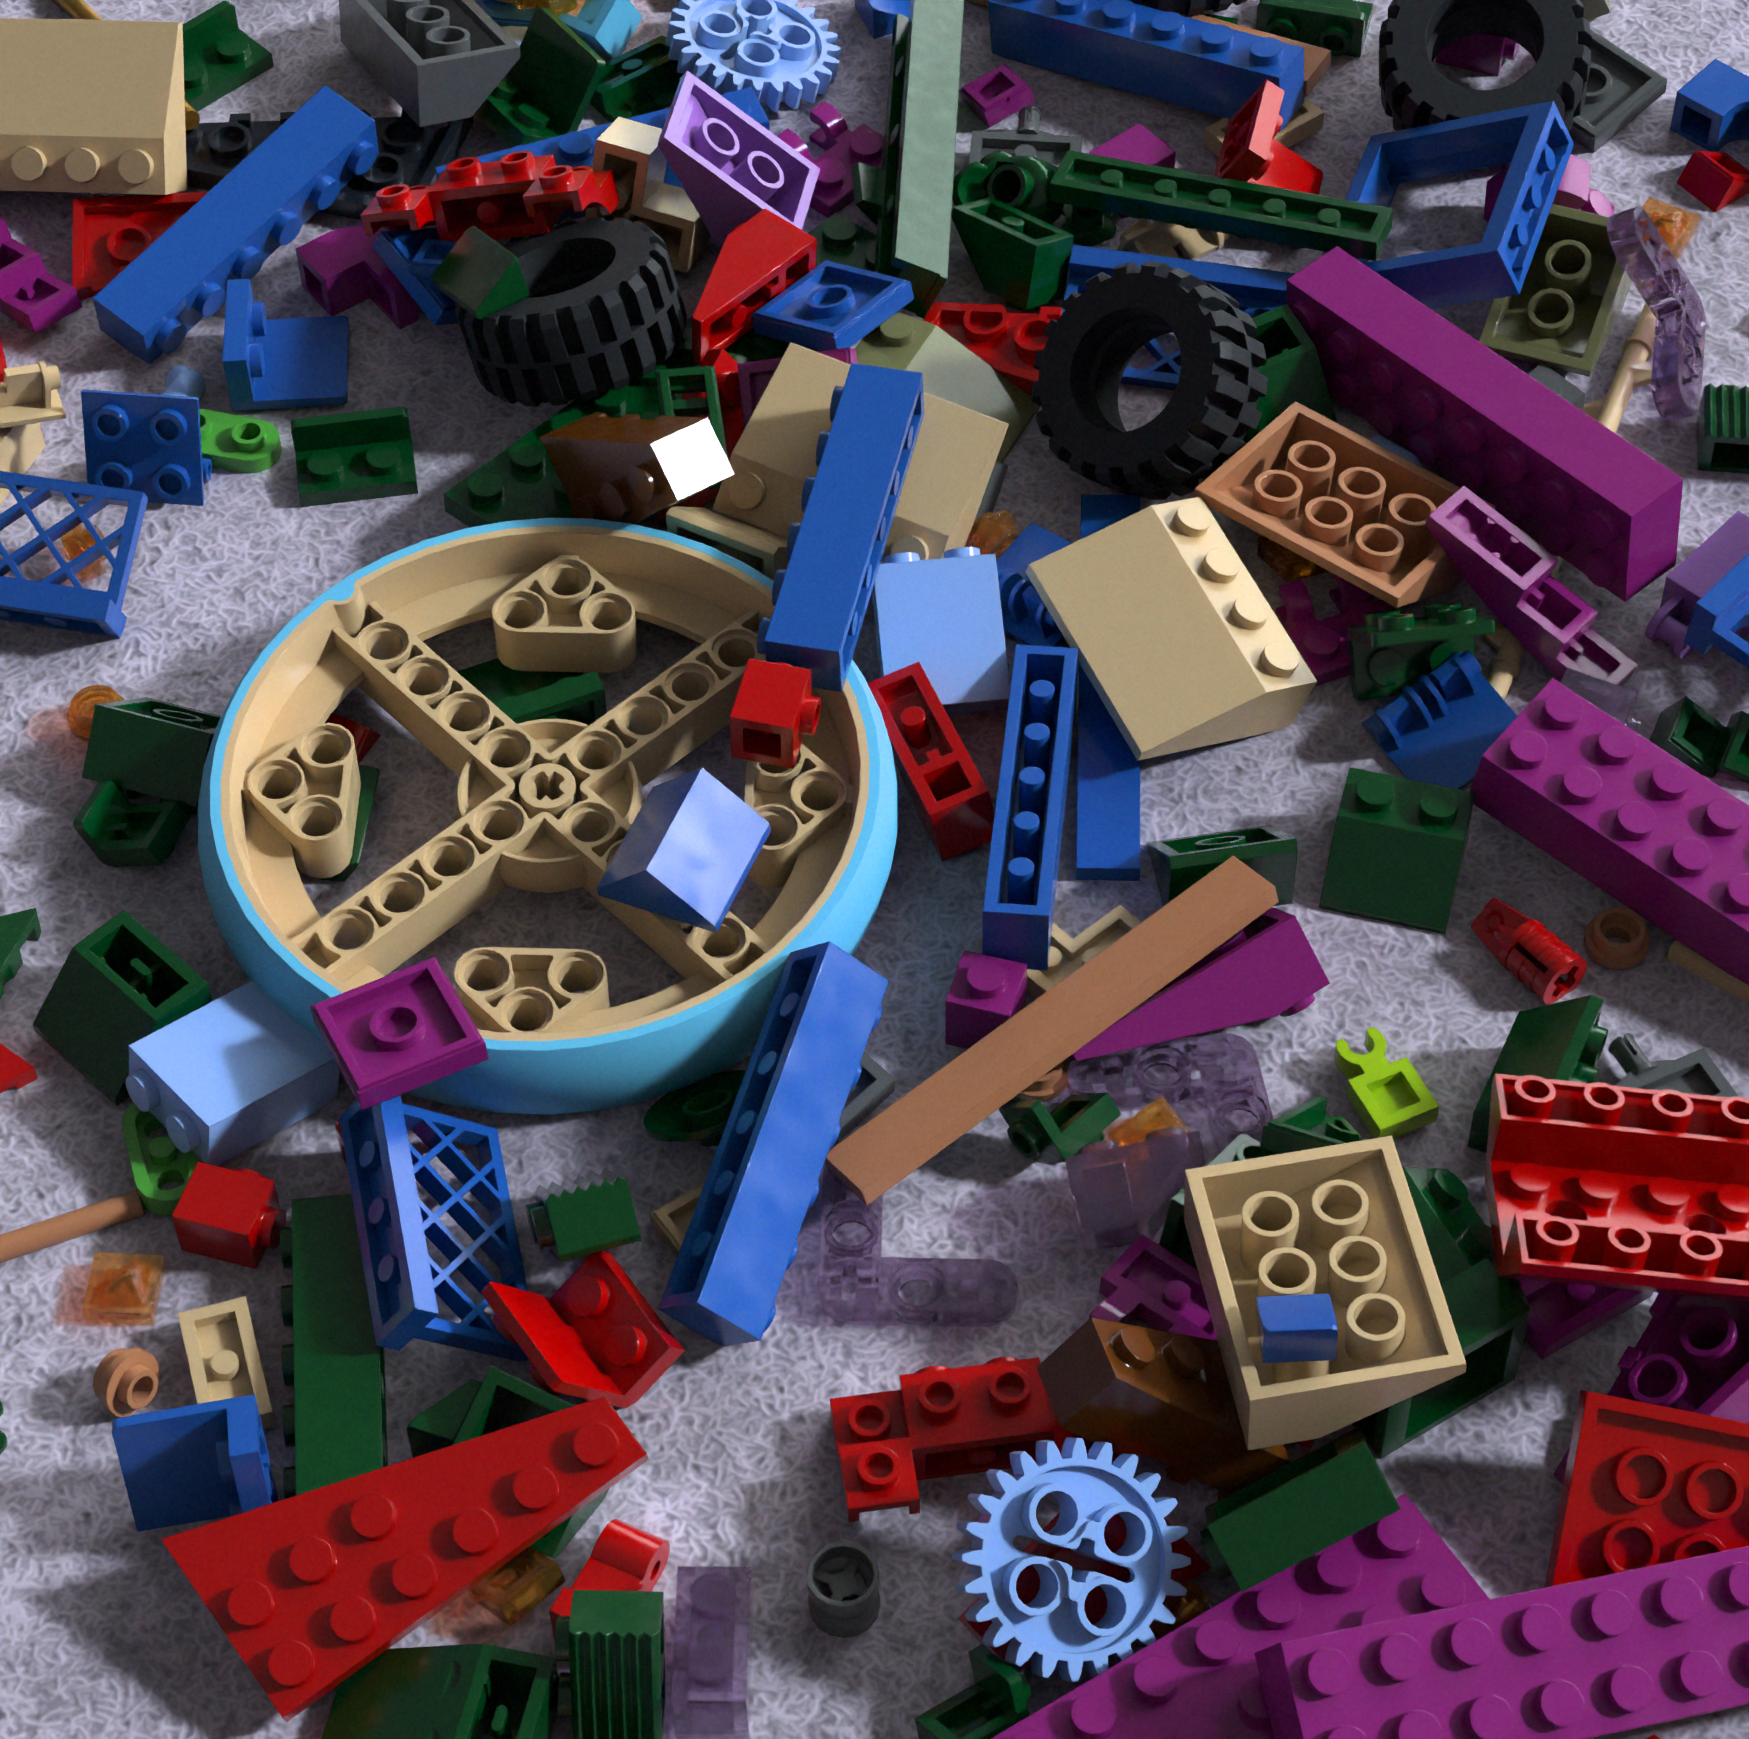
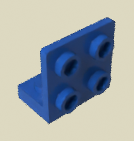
[222,279,350,411]
[112,1394,279,1532]

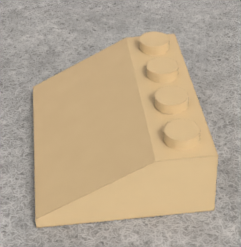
[0,18,187,195]
[712,343,1009,564]
[1026,497,1317,761]
[1184,1136,1467,1450]

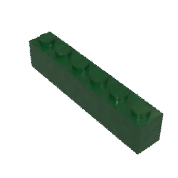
[280,1194,388,1499]

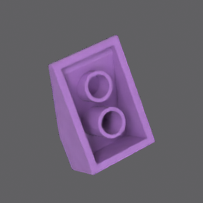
[658,71,820,247]

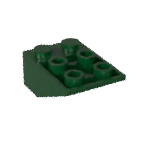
[321,1644,559,1739]

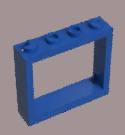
[1322,100,1574,309]

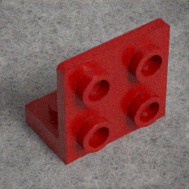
[1214,80,1323,195]
[481,1251,685,1409]

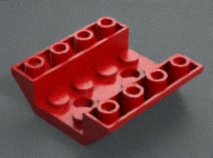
[1485,1073,1749,1302]

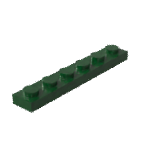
[1049,150,1393,261]

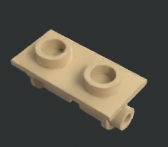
[1117,219,1230,260]
[0,361,66,428]

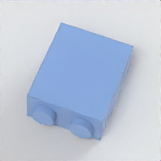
[872,547,1010,715]
[126,980,339,1166]

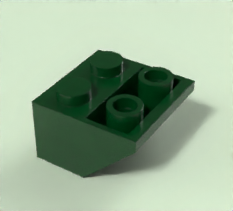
[1226,304,1338,460]
[33,910,212,1106]
[1467,995,1608,1153]

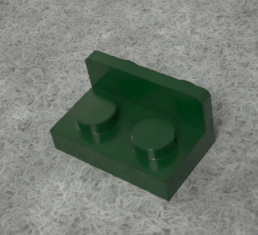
[183,0,274,112]
[1256,0,1373,58]
[291,407,418,507]

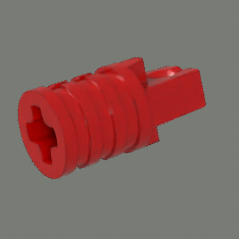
[1471,897,1587,1005]

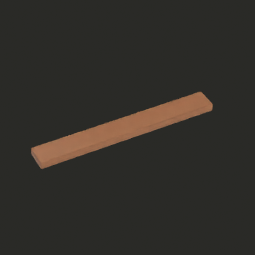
[825,856,1279,1205]

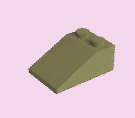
[1479,204,1641,377]
[855,312,1040,463]

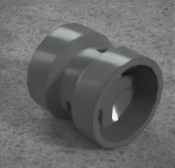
[806,1541,881,1638]

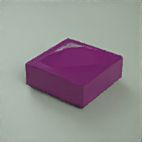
[959,64,1035,128]

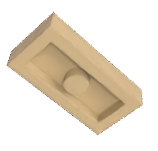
[178,1296,276,1429]

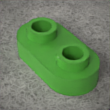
[199,409,282,473]
[122,1102,201,1216]

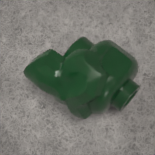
[952,150,1066,225]

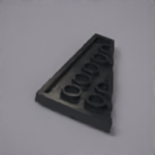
[186,109,474,220]

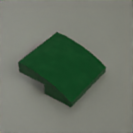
[590,35,724,123]

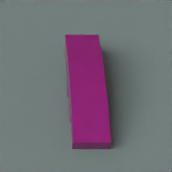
[0,217,83,334]
[1425,486,1638,708]

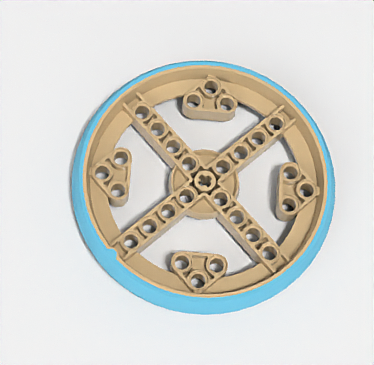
[198,518,899,1115]

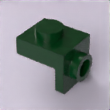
[73,781,190,867]
[999,1093,1121,1162]
[914,1644,1031,1739]

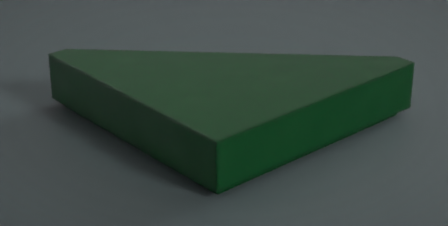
[1260,1096,1363,1154]

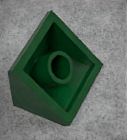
[1147,825,1298,906]

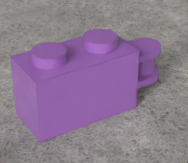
[1645,511,1749,659]

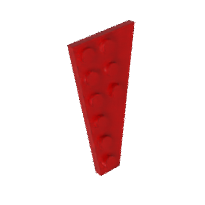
[1544,1390,1749,1588]
[161,1396,649,1722]

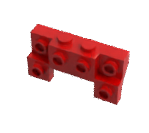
[360,151,620,241]
[830,1357,1134,1522]

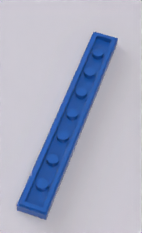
[1076,494,1140,881]

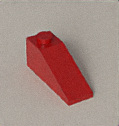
[692,208,817,366]
[867,662,995,862]

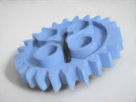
[665,0,841,112]
[952,1437,1191,1682]

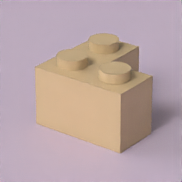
[584,117,710,273]

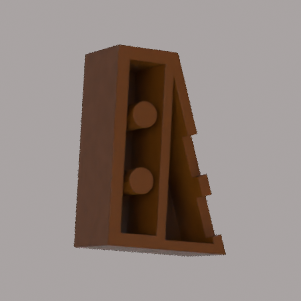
[539,412,734,525]
[1037,1318,1291,1500]

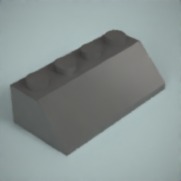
[339,0,520,129]

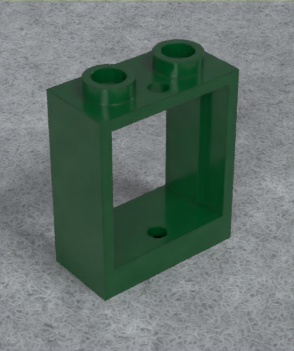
[1352,1258,1531,1459]
[1199,1427,1401,1592]

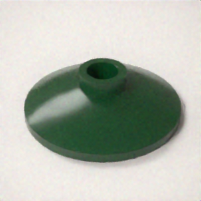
[644,1070,746,1147]

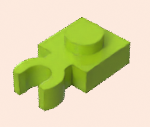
[1334,1027,1439,1139]

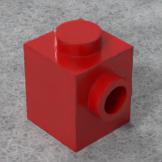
[730,658,821,769]
[172,1161,286,1269]

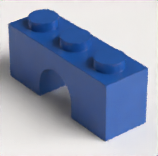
[1670,59,1749,152]

